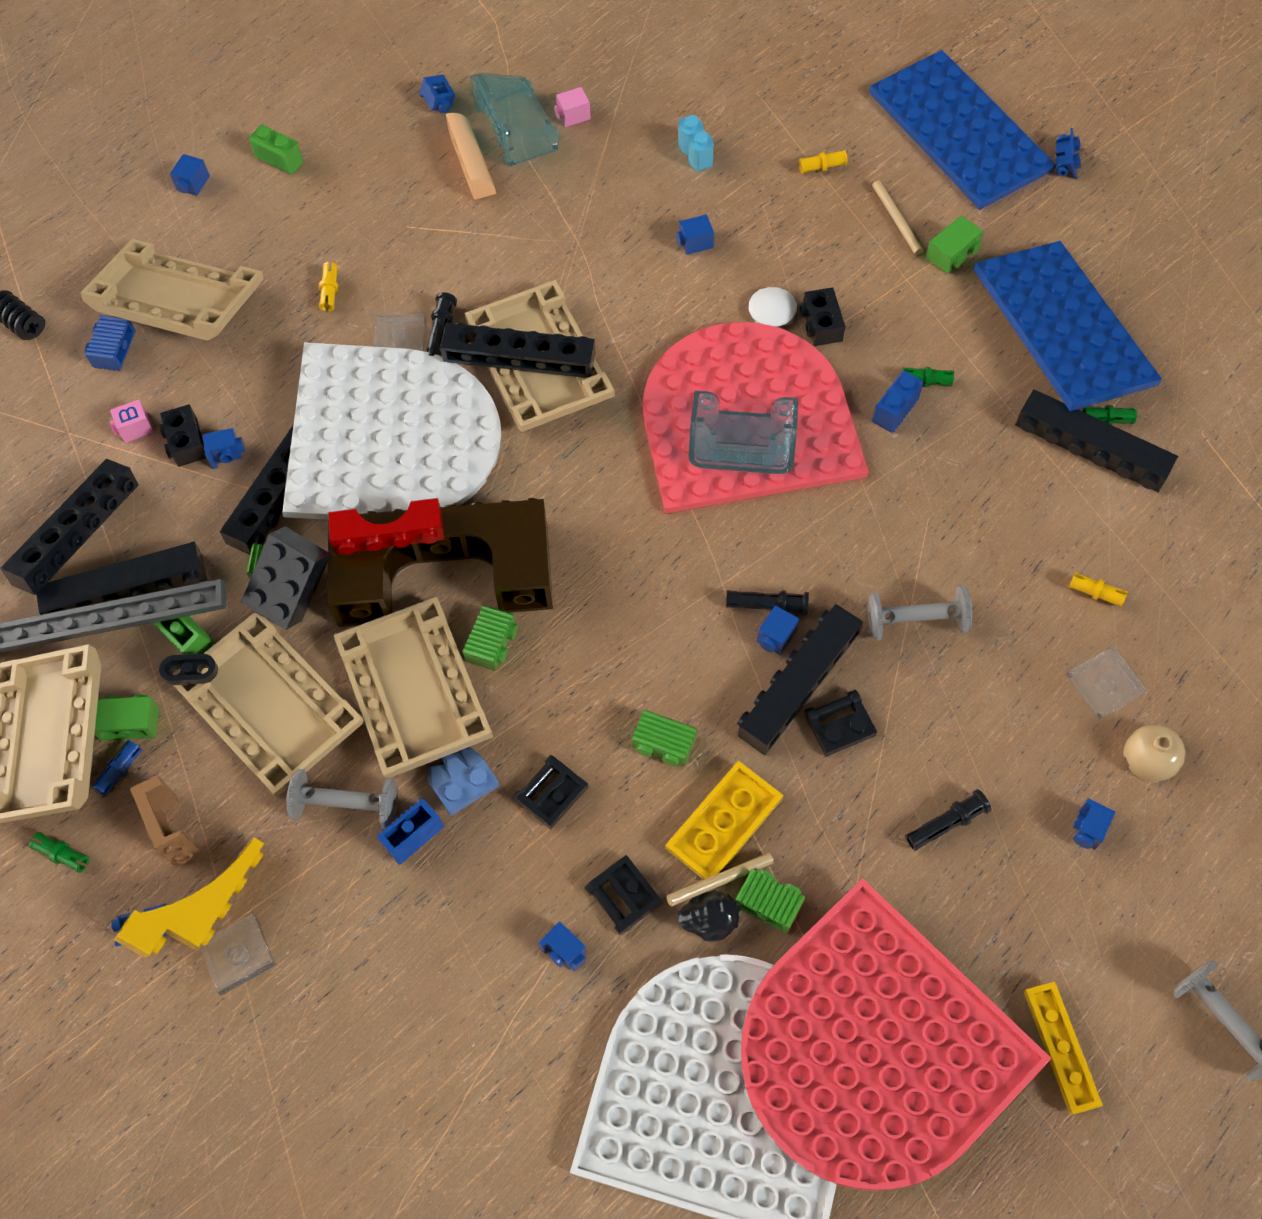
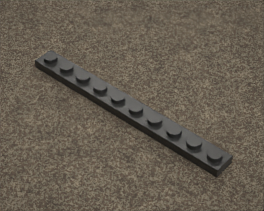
[0,579,227,653]

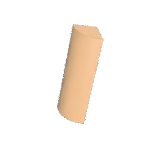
[446,113,496,200]

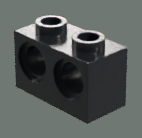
[800,287,845,346]
[159,404,206,467]

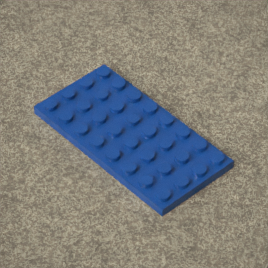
[869,50,1056,210]
[973,241,1162,411]

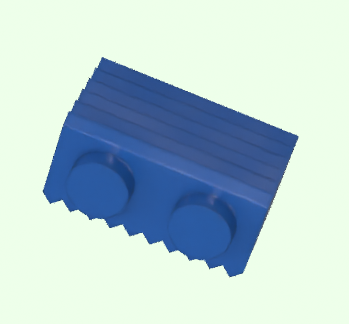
[85,315,136,371]
[872,371,923,433]
[377,799,444,865]

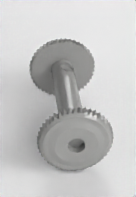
[867,585,973,641]
[287,769,398,829]
[1173,961,1262,1081]

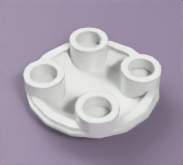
[749,287,797,327]

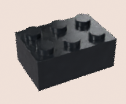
[241,527,331,630]

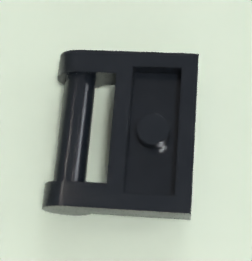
[804,689,877,757]
[512,755,589,829]
[584,855,662,936]

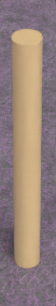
[872,180,923,255]
[667,853,774,906]

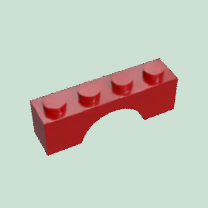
[328,498,444,555]

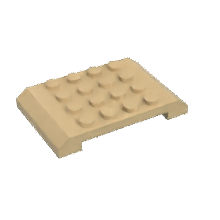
[81,239,264,341]
[465,280,615,432]
[333,597,493,780]
[173,612,364,798]
[0,644,101,823]

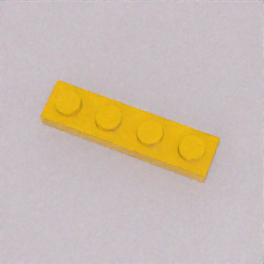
[1024,981,1103,1116]

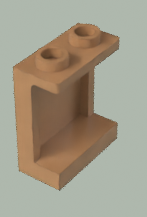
[130,775,199,865]

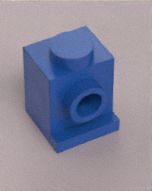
[419,74,455,113]
[203,428,245,469]
[1073,798,1116,850]
[538,921,587,971]

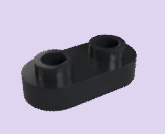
[159,654,218,685]

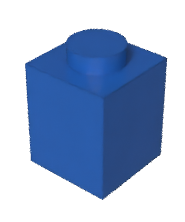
[170,154,210,196]
[676,214,714,255]
[757,605,799,655]

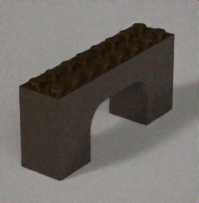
[327,498,553,627]

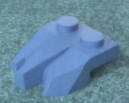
[427,747,500,817]

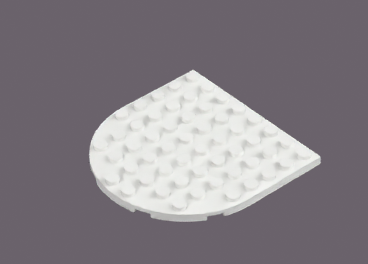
[282,342,501,520]
[570,954,836,1219]

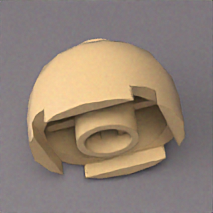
[1123,724,1186,783]

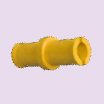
[799,150,848,174]
[319,262,338,312]
[1069,572,1128,608]

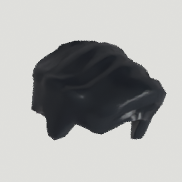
[677,890,741,942]

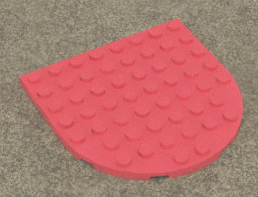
[643,322,869,514]
[741,878,1052,1191]

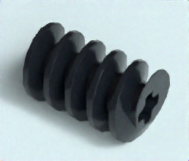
[0,290,45,340]

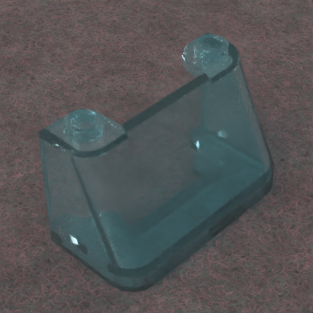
[470,73,560,167]
[689,391,798,474]

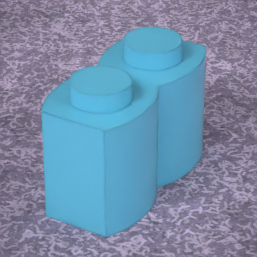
[678,115,714,171]

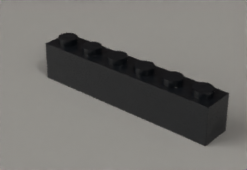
[1015,389,1178,493]
[36,541,208,615]
[737,604,863,755]

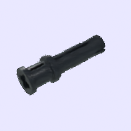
[425,292,457,356]
[726,590,809,616]
[905,789,991,851]

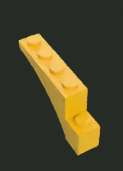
[114,837,264,958]

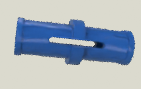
[91,740,143,797]

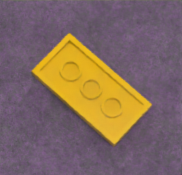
[665,760,784,880]

